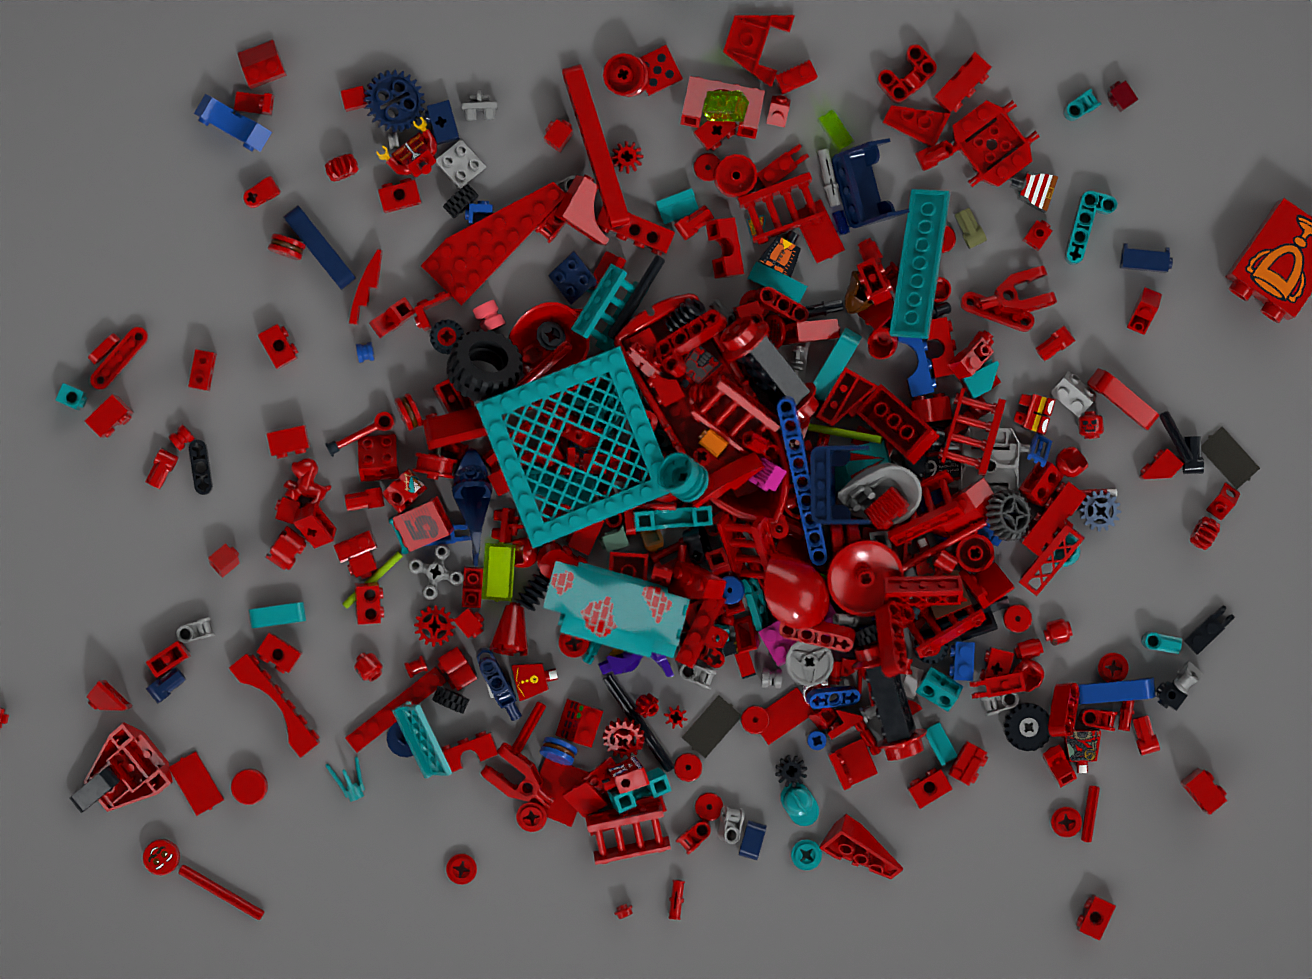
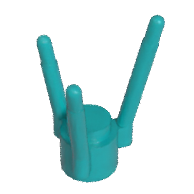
[325,756,365,802]

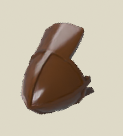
[845,271,874,314]

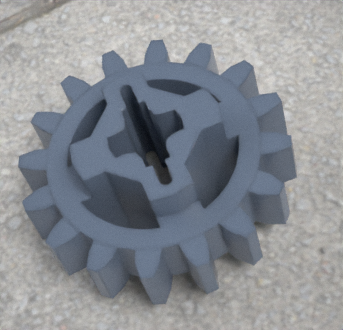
[1079,490,1121,532]

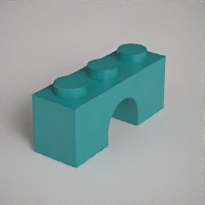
[607,767,672,814]

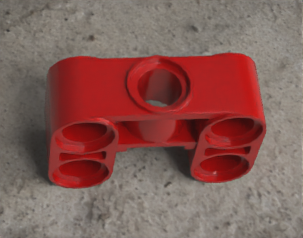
[877,44,937,104]

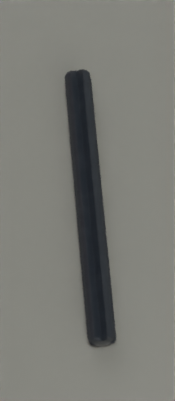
[602,674,675,772]

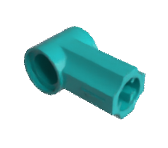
[1142,632,1182,654]

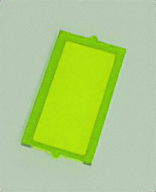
[482,542,516,602]

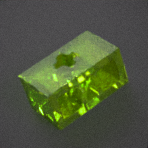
[702,90,749,122]

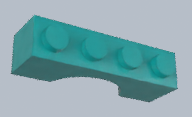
[633,505,713,532]

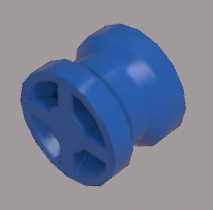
[356,342,375,363]
[807,730,827,750]

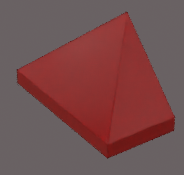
[734,615,761,654]

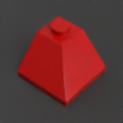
[86,680,132,710]

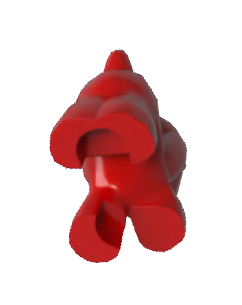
[283,458,331,507]

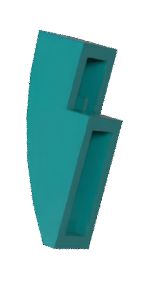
[747,262,808,303]

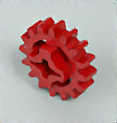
[414,605,456,647]
[603,717,645,758]

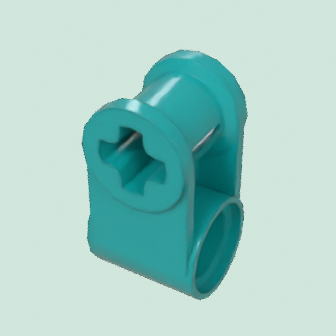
[1064,88,1102,121]

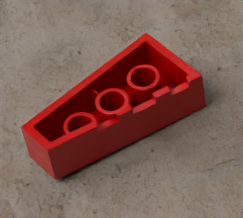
[1020,480,1087,557]

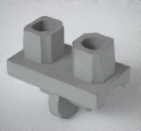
[462,90,498,121]

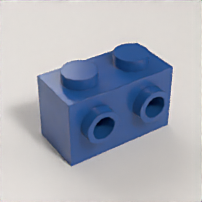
[949,641,975,681]

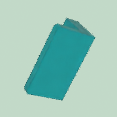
[656,188,699,224]
[925,722,958,766]

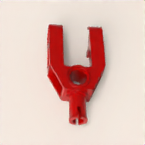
[978,266,1057,315]
[481,742,555,809]

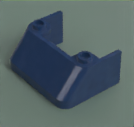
[832,138,909,228]
[810,445,870,525]

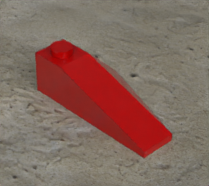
[819,814,903,879]

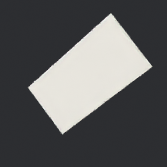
[903,666,924,699]

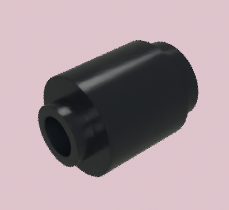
[654,428,671,449]

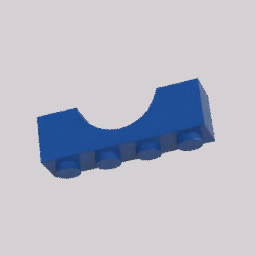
[897,337,937,398]

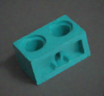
[915,667,964,712]

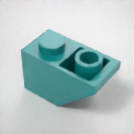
[962,359,999,399]

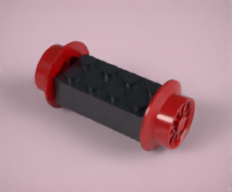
[720,316,819,427]
[851,640,927,761]

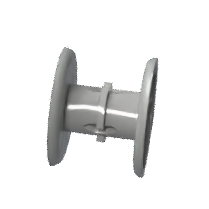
[786,641,834,686]

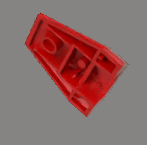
[83,722,173,812]

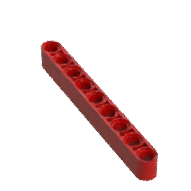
[562,64,630,229]

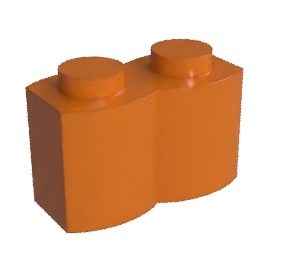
[698,429,729,458]

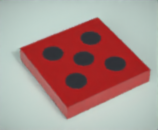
[640,45,683,96]

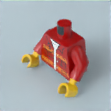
[376,117,437,177]

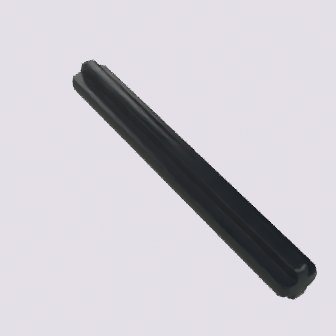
[608,255,665,340]

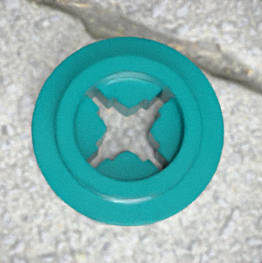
[791,840,822,870]

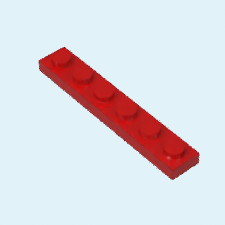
[345,666,447,753]

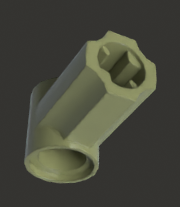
[954,208,987,249]

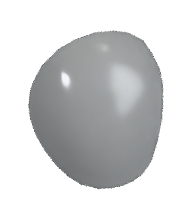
[838,462,922,525]

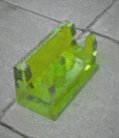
[817,110,855,152]

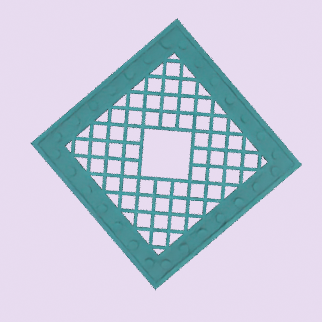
[475,346,670,548]

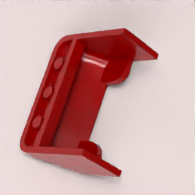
[422,407,502,451]

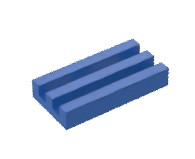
[1027,433,1052,467]

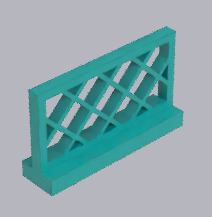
[392,701,452,778]

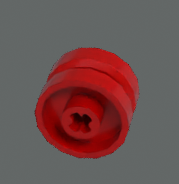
[603,53,650,97]
[714,154,758,198]
[829,517,861,558]

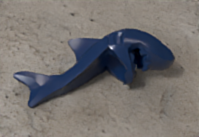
[451,448,492,566]

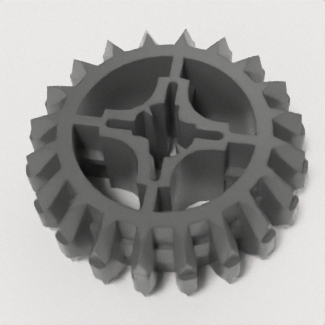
[985,489,1033,541]

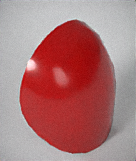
[509,302,590,378]
[764,553,830,629]

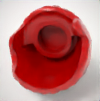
[867,326,898,360]
[1055,447,1088,478]
[512,537,538,568]
[1012,659,1044,692]

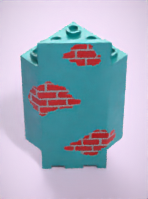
[543,561,690,658]

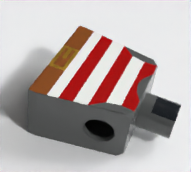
[1010,172,1058,213]

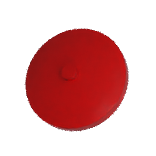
[826,539,904,617]

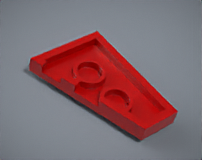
[882,105,951,147]

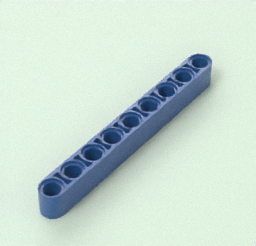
[777,396,828,565]

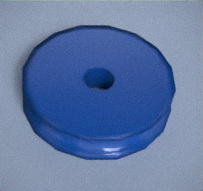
[722,576,745,604]

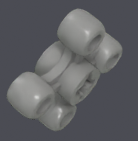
[408,544,464,600]

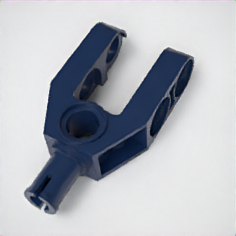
[476,647,522,721]

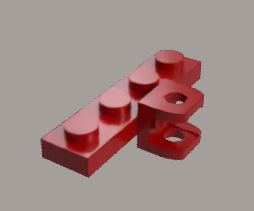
[675,597,729,669]

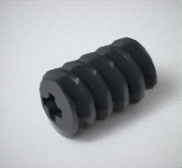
[664,298,706,334]
[514,568,550,611]

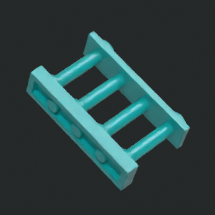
[571,264,649,352]

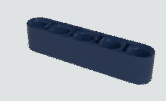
[283,205,356,290]

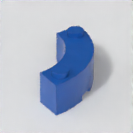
[194,94,272,152]

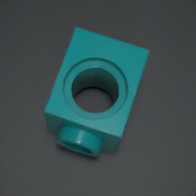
[55,383,88,410]

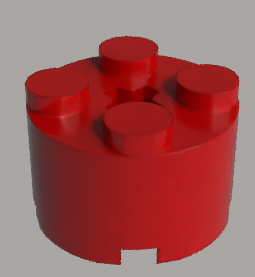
[265,526,307,570]
[954,534,994,572]

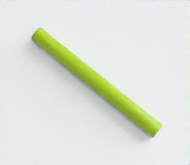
[808,423,883,444]
[342,551,403,609]

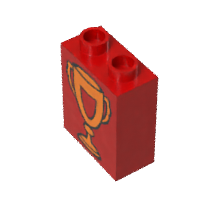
[1225,198,1312,323]

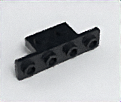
[935,596,1010,641]

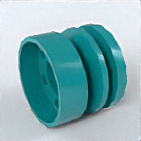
[657,452,709,502]

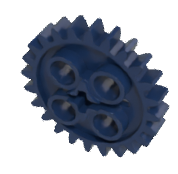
[363,70,426,132]

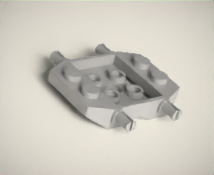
[948,427,1030,494]

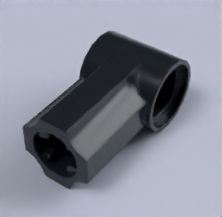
[1182,436,1204,474]

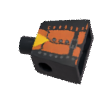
[758,230,801,277]

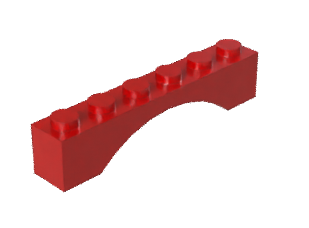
[229,653,320,758]

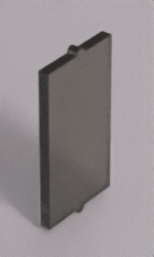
[1201,427,1260,490]
[681,695,742,758]

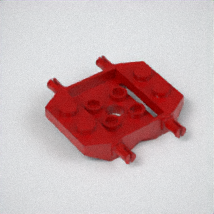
[952,100,1040,188]

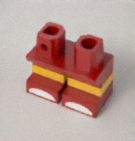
[1013,394,1056,435]

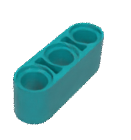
[249,602,306,629]

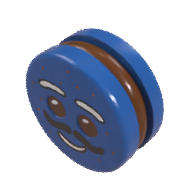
[540,737,578,766]

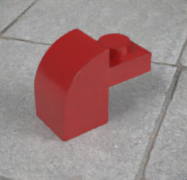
[369,297,416,338]
[1043,745,1077,788]

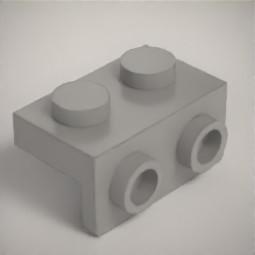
[1050,371,1097,417]

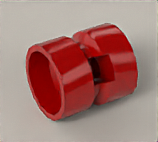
[934,277,951,304]

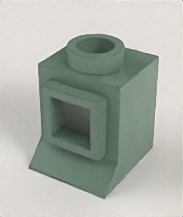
[599,525,629,552]

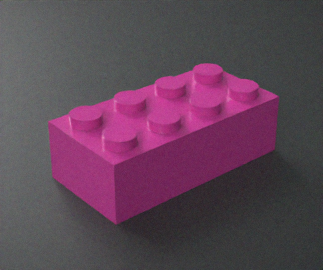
[758,603,843,667]

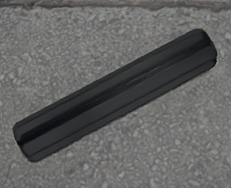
[1160,411,1193,463]

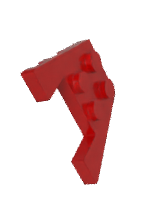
[723,15,795,87]

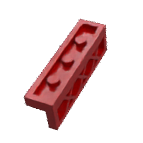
[1019,520,1085,596]
[883,575,963,606]

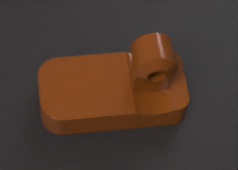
[639,529,664,553]

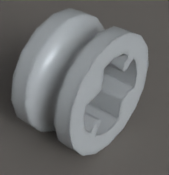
[387,132,400,150]

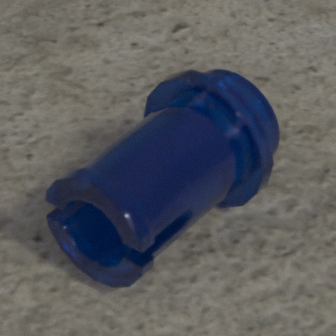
[832,210,851,236]

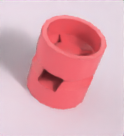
[472,299,506,332]

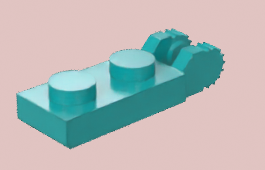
[741,578,772,631]

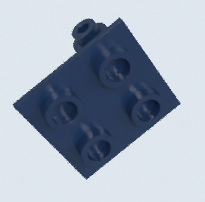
[548,251,597,305]

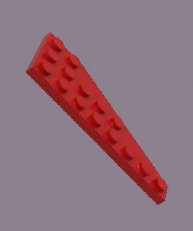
[421,182,566,306]

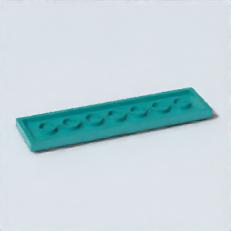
[889,189,950,339]

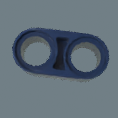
[739,820,767,860]

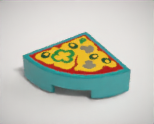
[746,215,766,239]

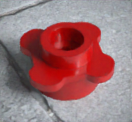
[614,903,633,919]

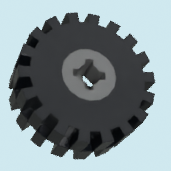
[1003,703,1051,752]

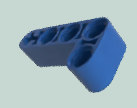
[1078,678,1156,704]

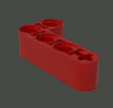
[655,309,727,377]
[1086,368,1160,431]
[875,601,915,678]
[779,621,856,652]

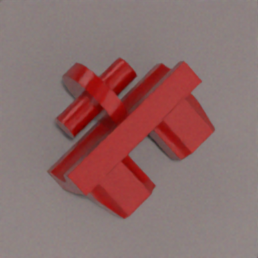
[491,508,524,543]

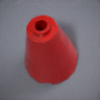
[489,602,528,656]

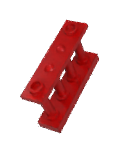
[738,172,826,245]
[691,373,780,456]
[938,388,1006,476]
[887,470,965,547]
[717,513,777,580]
[903,580,986,659]
[585,801,671,865]

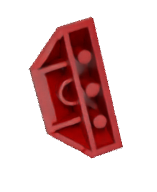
[918,477,994,538]

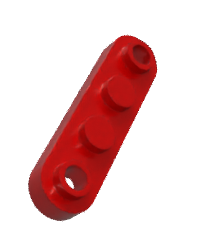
[960,292,1035,332]
[90,327,148,390]

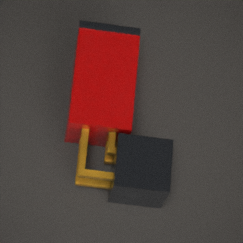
[722,641,756,679]

